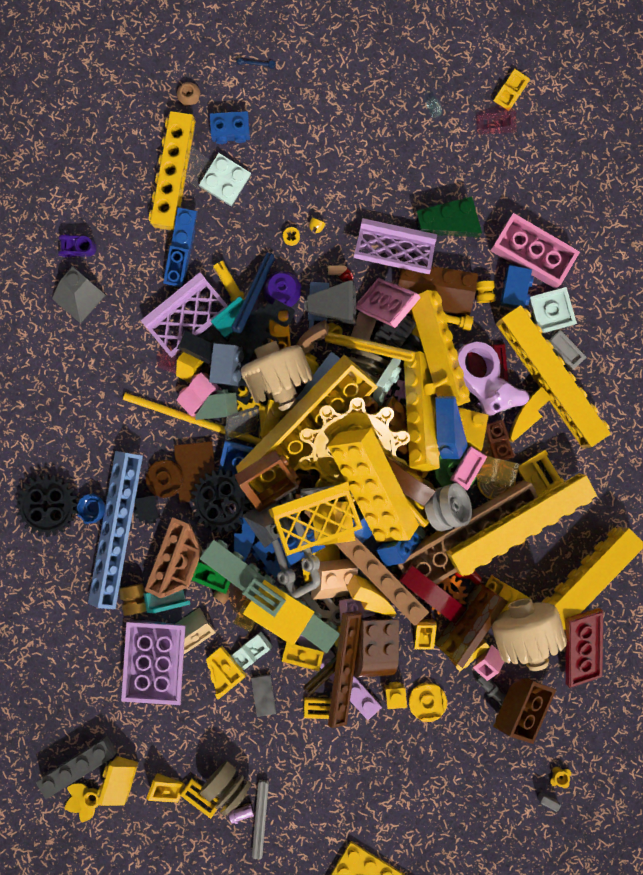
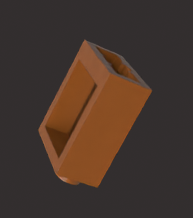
[235,450,299,512]

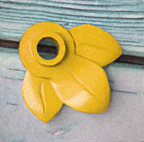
[64,783,99,822]

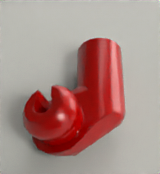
[454,571,482,585]

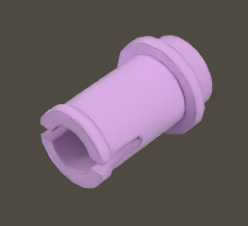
[228,804,254,824]

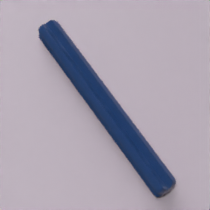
[231,252,275,333]

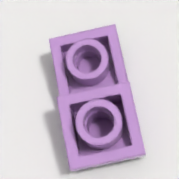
[339,598,375,620]

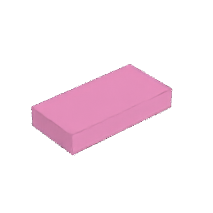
[450,446,487,490]

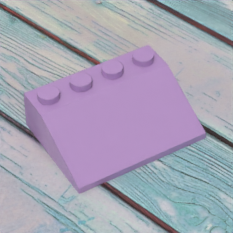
[121,619,186,705]

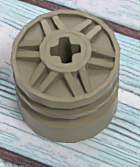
[348,348,389,393]
[199,761,252,816]

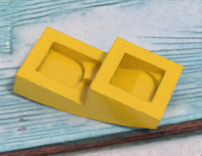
[493,69,530,111]

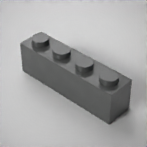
[36,736,117,799]

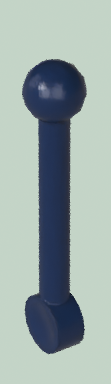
[236,58,276,69]

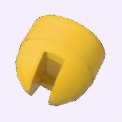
[309,217,326,233]

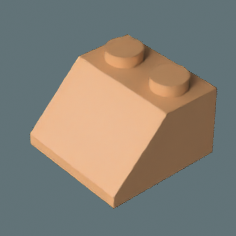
[311,559,358,600]

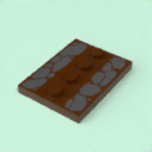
[434,583,508,668]

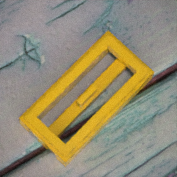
[304,697,331,719]
[180,778,218,819]

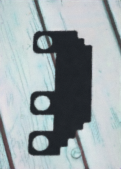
[218,299,295,403]

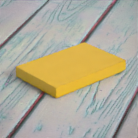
[243,580,314,646]

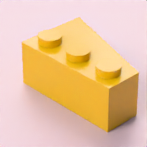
[435,401,489,452]

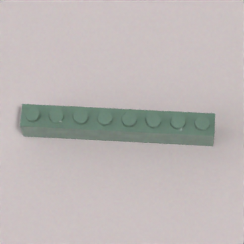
[200,539,340,654]

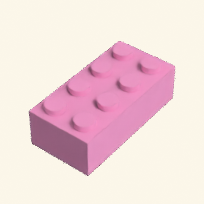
[490,213,580,289]

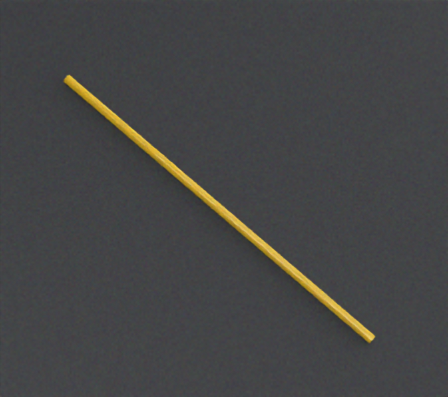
[123,393,262,445]

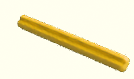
[325,332,415,362]

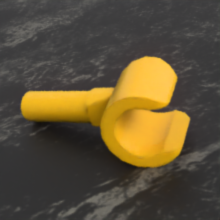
[424,376,449,396]

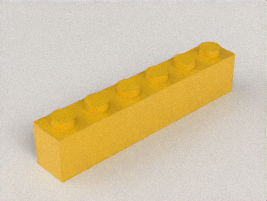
[412,290,470,406]
[404,351,440,472]

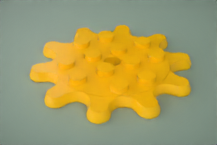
[298,397,410,502]

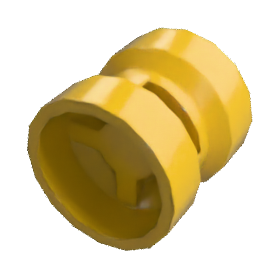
[476,281,496,303]

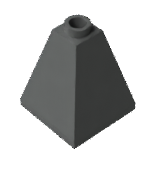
[304,281,356,326]
[243,500,295,548]

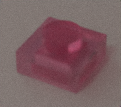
[157,350,180,374]

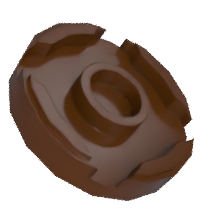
[146,460,184,498]

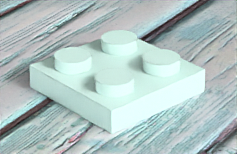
[199,153,251,207]
[529,287,577,334]

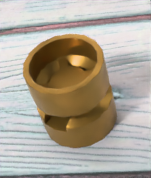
[119,583,147,616]

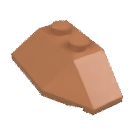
[145,517,203,598]

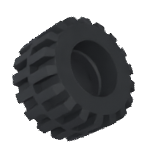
[372,316,416,361]

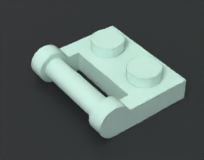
[373,358,401,406]

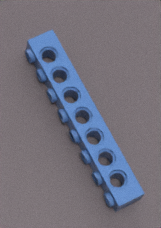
[88,451,143,609]

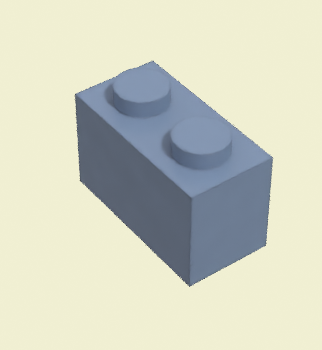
[209,344,244,386]

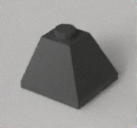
[52,266,106,323]

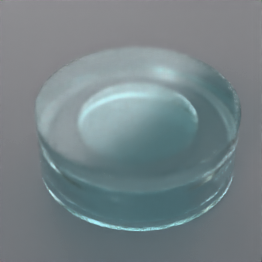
[427,98,442,118]

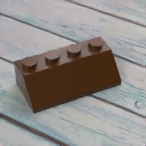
[398,261,478,316]

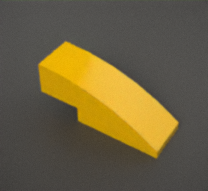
[508,387,552,442]
[346,574,397,617]

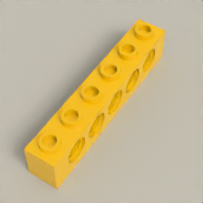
[149,111,196,231]

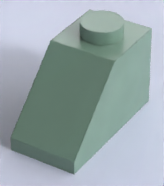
[195,390,238,420]

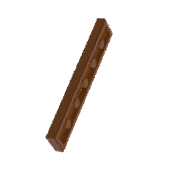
[328,611,362,728]

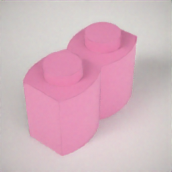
[177,372,222,417]

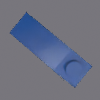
[435,396,468,459]

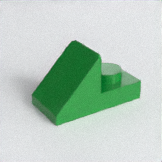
[192,561,231,594]

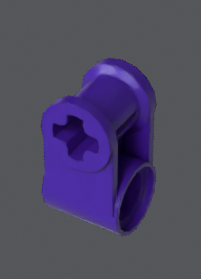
[58,235,97,257]

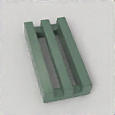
[242,577,286,617]

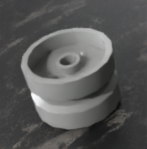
[425,483,472,532]

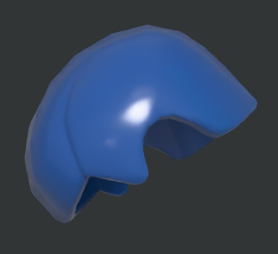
[77,494,105,524]

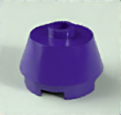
[263,271,301,307]

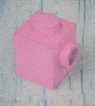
[473,645,505,681]

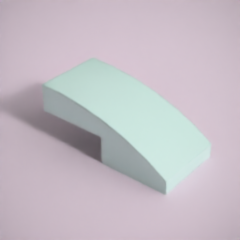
[231,632,273,670]

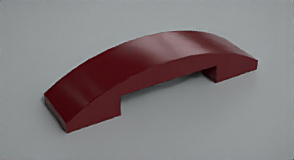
[399,565,467,623]

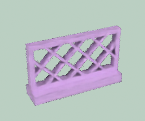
[354,218,437,274]
[141,272,228,358]

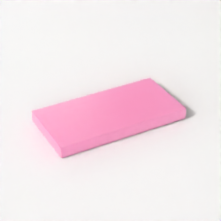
[356,278,421,328]

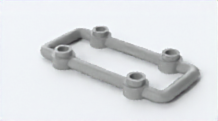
[272,492,321,598]

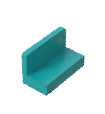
[210,297,243,338]
[144,590,190,613]

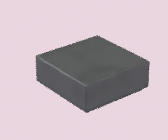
[537,791,561,812]

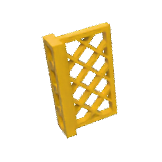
[269,482,362,556]

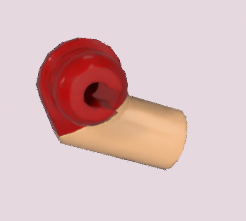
[328,265,353,283]

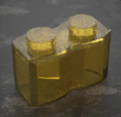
[476,456,519,489]

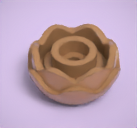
[177,82,201,106]

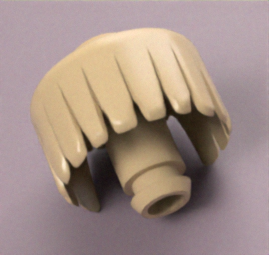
[240,341,313,411]
[492,599,567,671]

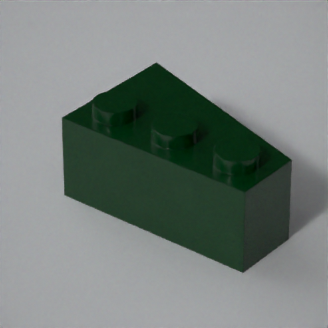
[415,196,482,238]

